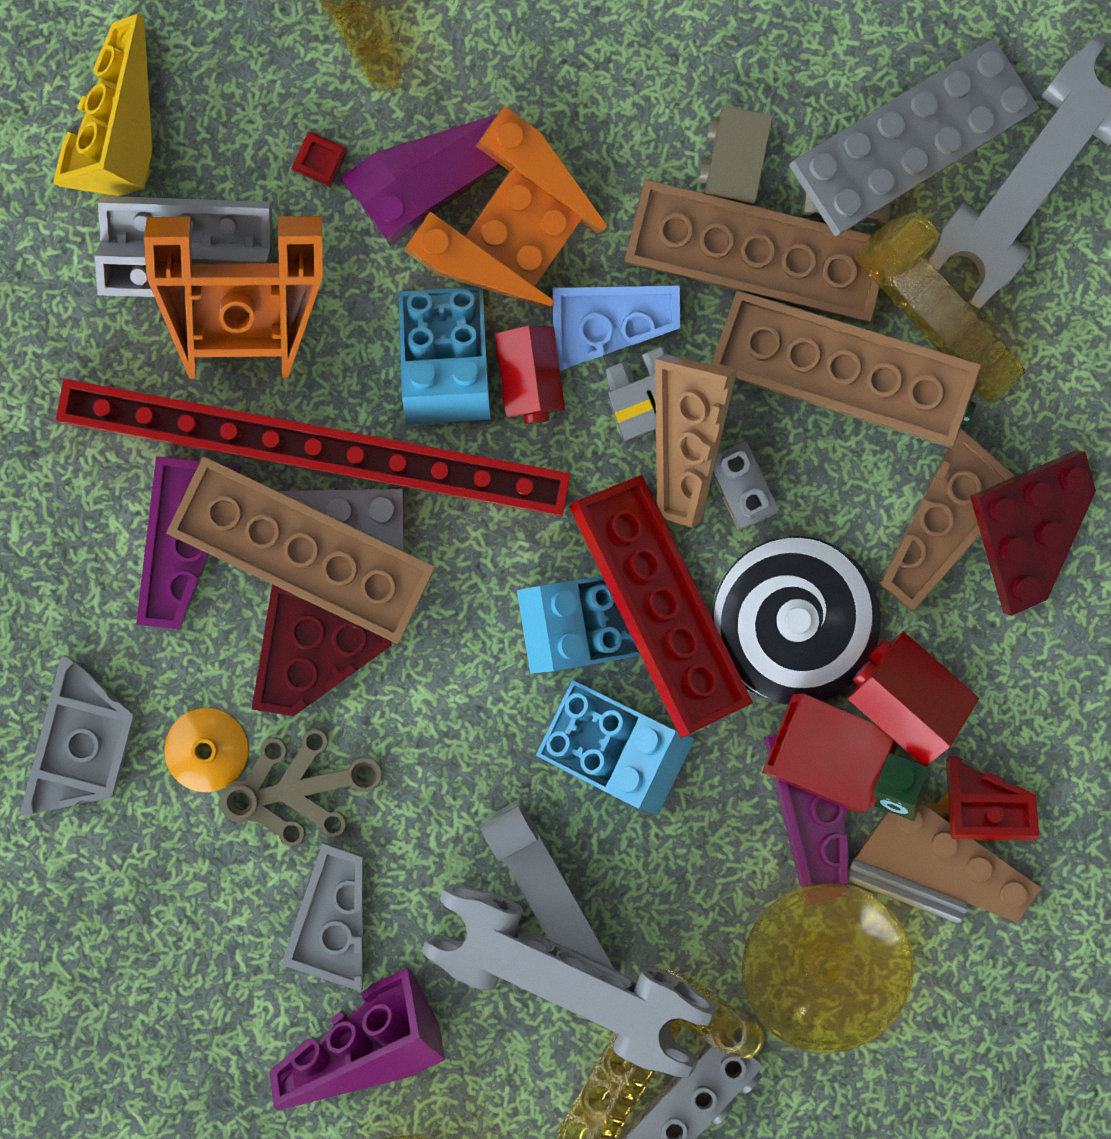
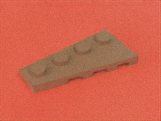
[879,429,1015,612]

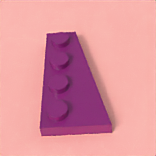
[136,456,242,630]
[764,733,848,903]

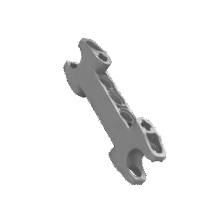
[920,33,1111,312]
[422,884,719,1078]

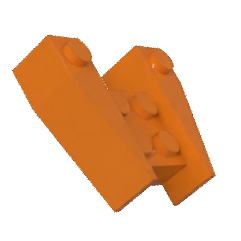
[403,106,607,308]
[144,216,323,379]

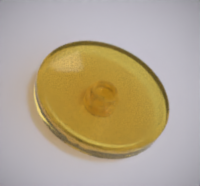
[742,882,914,1053]

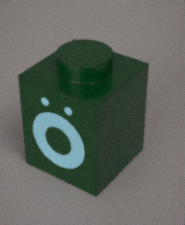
[873,753,930,821]

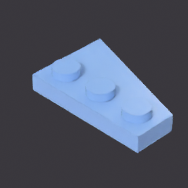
[552,285,680,371]

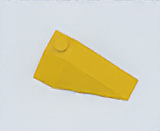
[53,13,152,196]

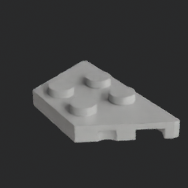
[20,655,136,816]

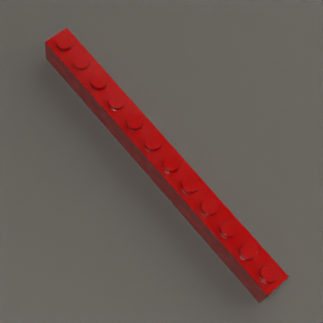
[55,378,571,517]

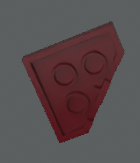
[970,450,1096,616]
[252,584,393,716]

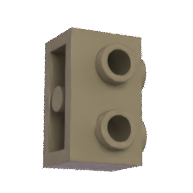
[698,105,773,206]

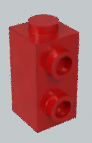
[495,326,565,424]

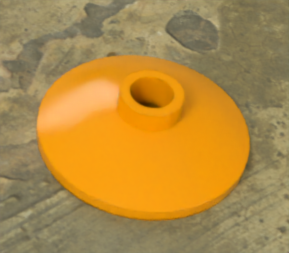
[164,708,249,792]

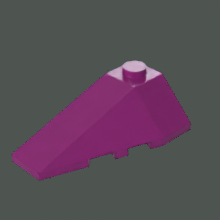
[340,114,501,246]
[269,967,445,1111]

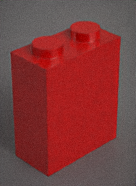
[848,631,980,767]
[762,694,896,813]

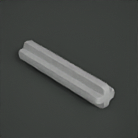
[848,859,968,923]

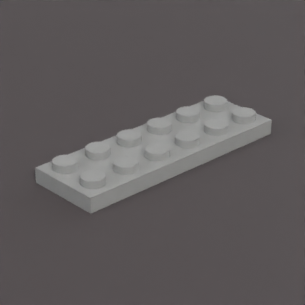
[789,38,1040,237]

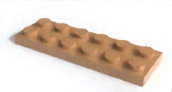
[624,179,891,324]
[711,290,982,449]
[166,456,436,644]

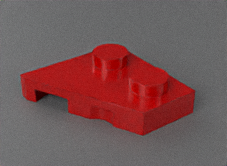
[946,756,1039,841]

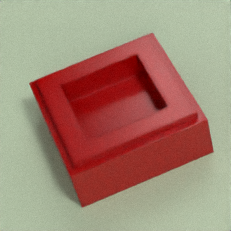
[291,131,348,188]

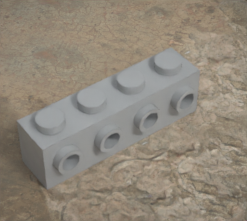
[617,1025,763,1139]

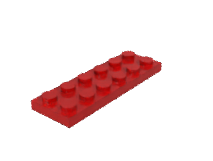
[569,475,753,738]

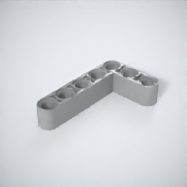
[480,799,618,972]

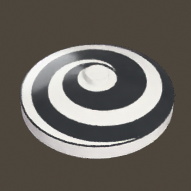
[711,536,881,704]

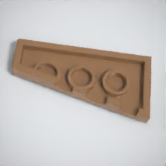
[655,354,737,527]
[854,803,1042,923]

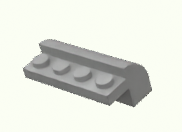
[94,196,275,297]

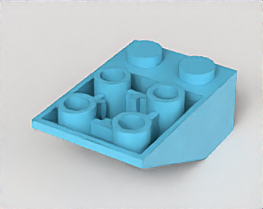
[399,287,491,425]
[517,576,641,674]
[536,680,695,815]

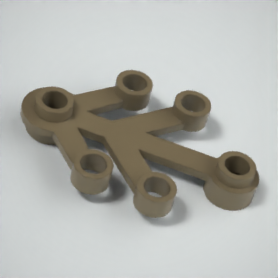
[220,729,382,846]

